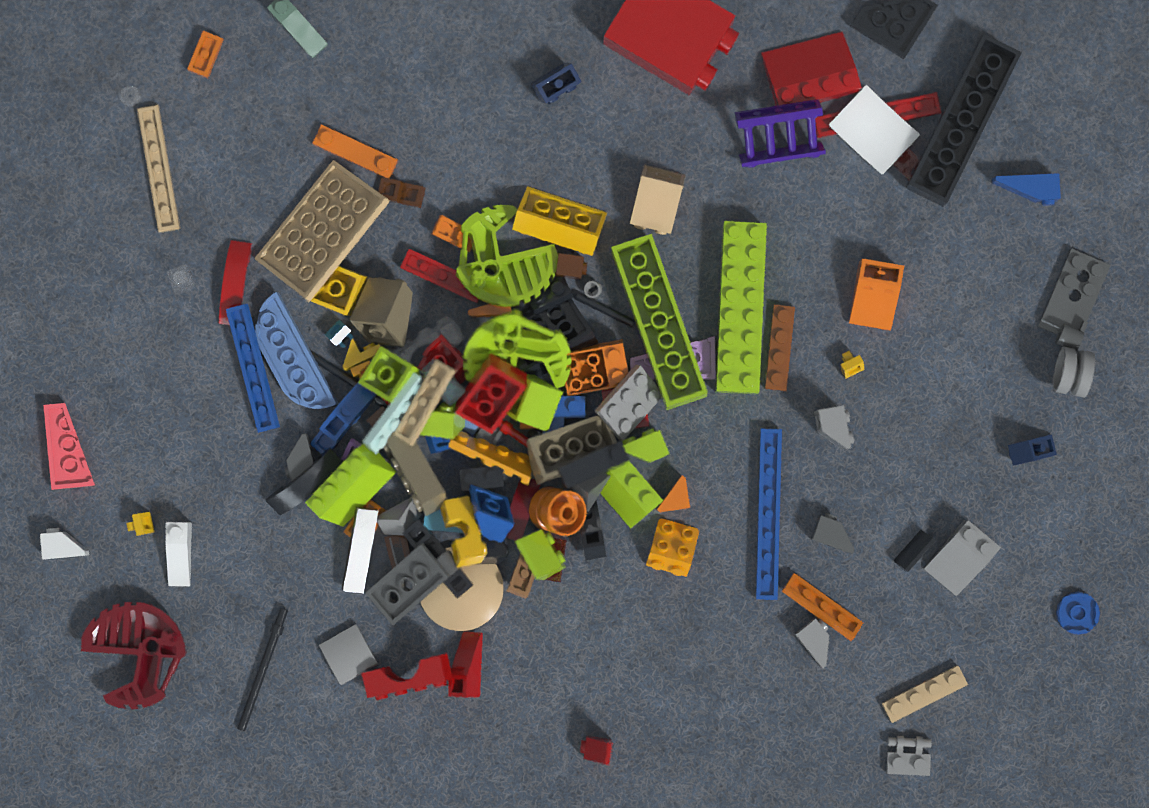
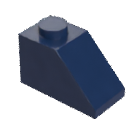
[1008,434,1057,466]

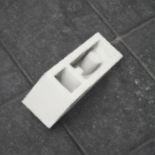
[166,522,192,586]

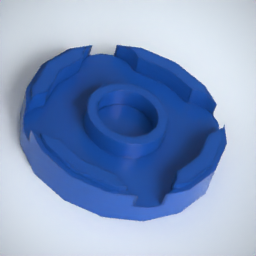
[1056,592,1100,635]

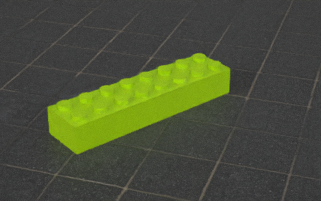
[715,221,767,394]
[611,234,708,411]

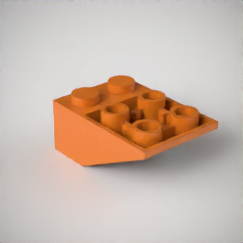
[849,258,904,331]
[565,339,629,396]

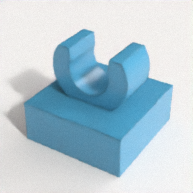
[325,319,353,348]

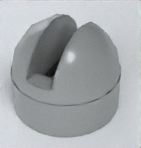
[584,281,602,298]

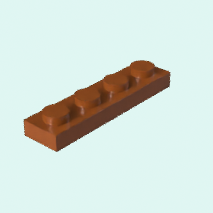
[765,305,795,391]

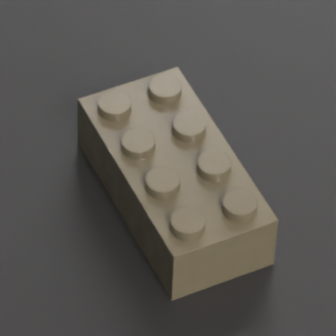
[383,423,447,516]

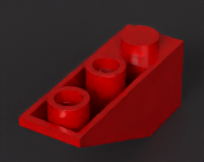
[448,632,483,698]

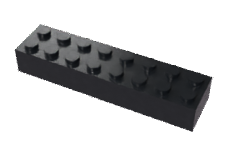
[905,34,1022,207]

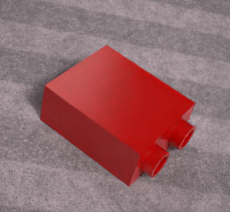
[603,0,740,96]

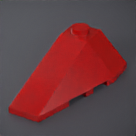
[402,334,468,419]

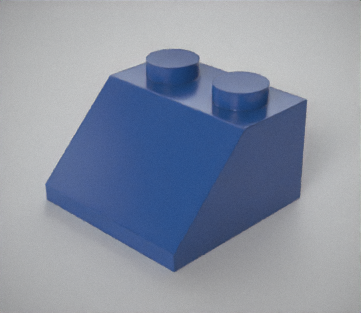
[469,485,514,543]

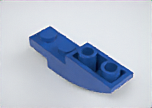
[310,383,377,454]

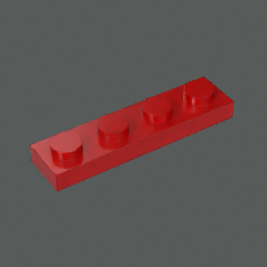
[400,249,479,304]

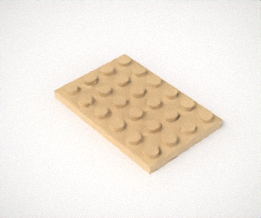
[254,160,390,302]

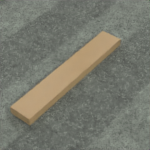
[137,105,180,233]

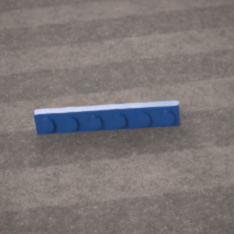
[226,304,280,433]

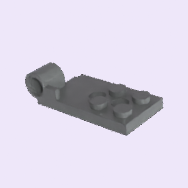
[1038,248,1110,351]
[365,543,461,626]

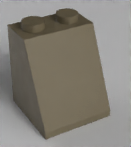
[350,277,413,347]

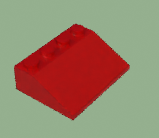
[761,32,862,106]

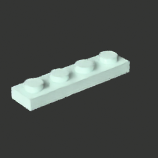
[363,373,423,454]

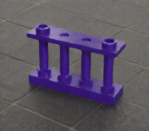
[734,99,826,168]

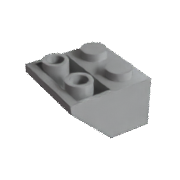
[814,406,854,450]

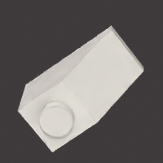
[40,528,89,559]

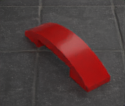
[219,240,252,325]

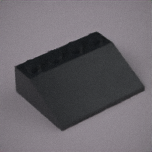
[505,298,598,378]

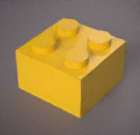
[311,265,368,316]

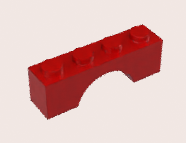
[362,653,453,700]

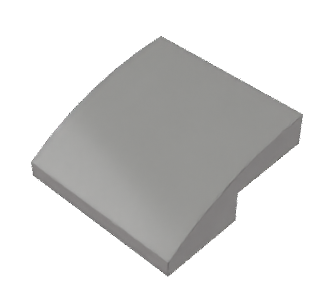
[319,624,378,685]

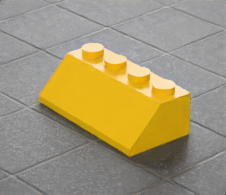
[512,186,607,256]

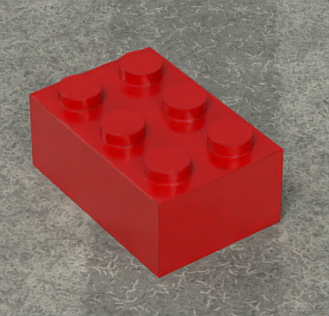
[455,353,527,434]

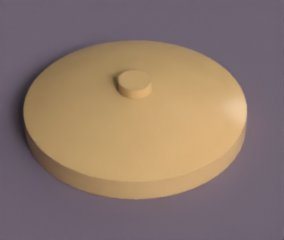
[421,547,504,631]

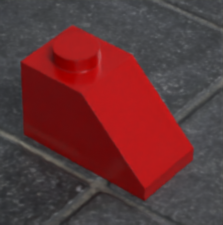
[580,736,612,765]

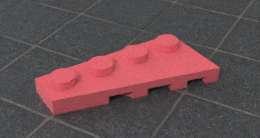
[43,403,95,490]

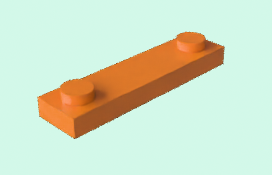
[312,124,398,179]
[782,573,863,641]

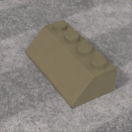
[527,415,617,485]

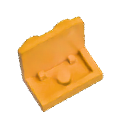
[646,519,699,577]

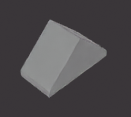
[377,497,422,535]

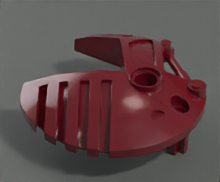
[81,602,187,709]

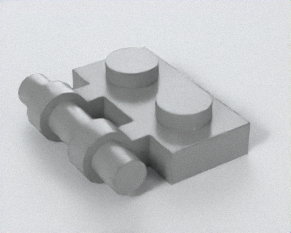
[886,735,932,776]

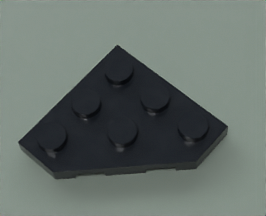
[850,0,938,59]

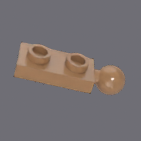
[507,552,535,599]

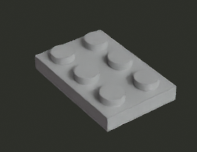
[595,365,662,441]

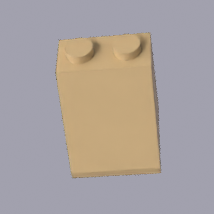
[630,165,685,235]

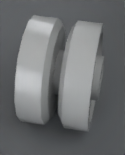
[1053,347,1095,398]

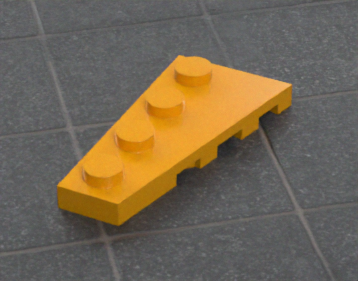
[448,431,531,485]

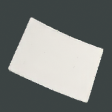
[829,85,920,174]

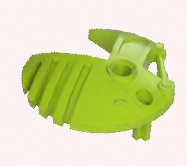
[456,205,558,307]
[463,310,571,388]

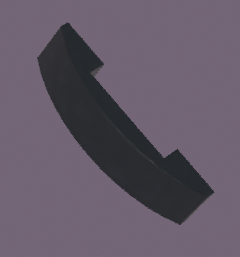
[266,447,344,515]
[402,519,474,599]

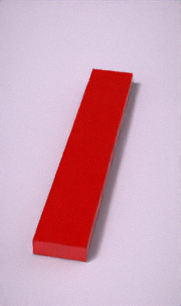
[815,92,941,138]

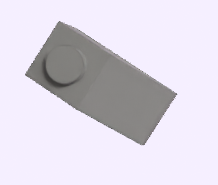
[794,618,829,668]

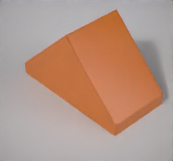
[656,476,690,512]

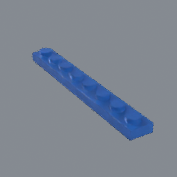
[756,429,782,600]

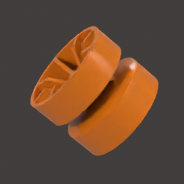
[529,486,586,536]

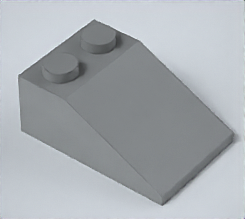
[923,520,1001,596]

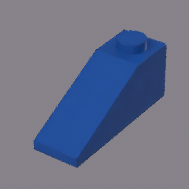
[992,173,1061,206]

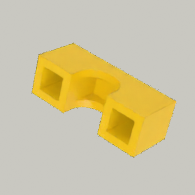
[440,496,487,567]

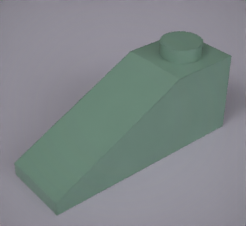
[267,0,328,59]

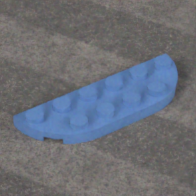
[255,292,339,409]

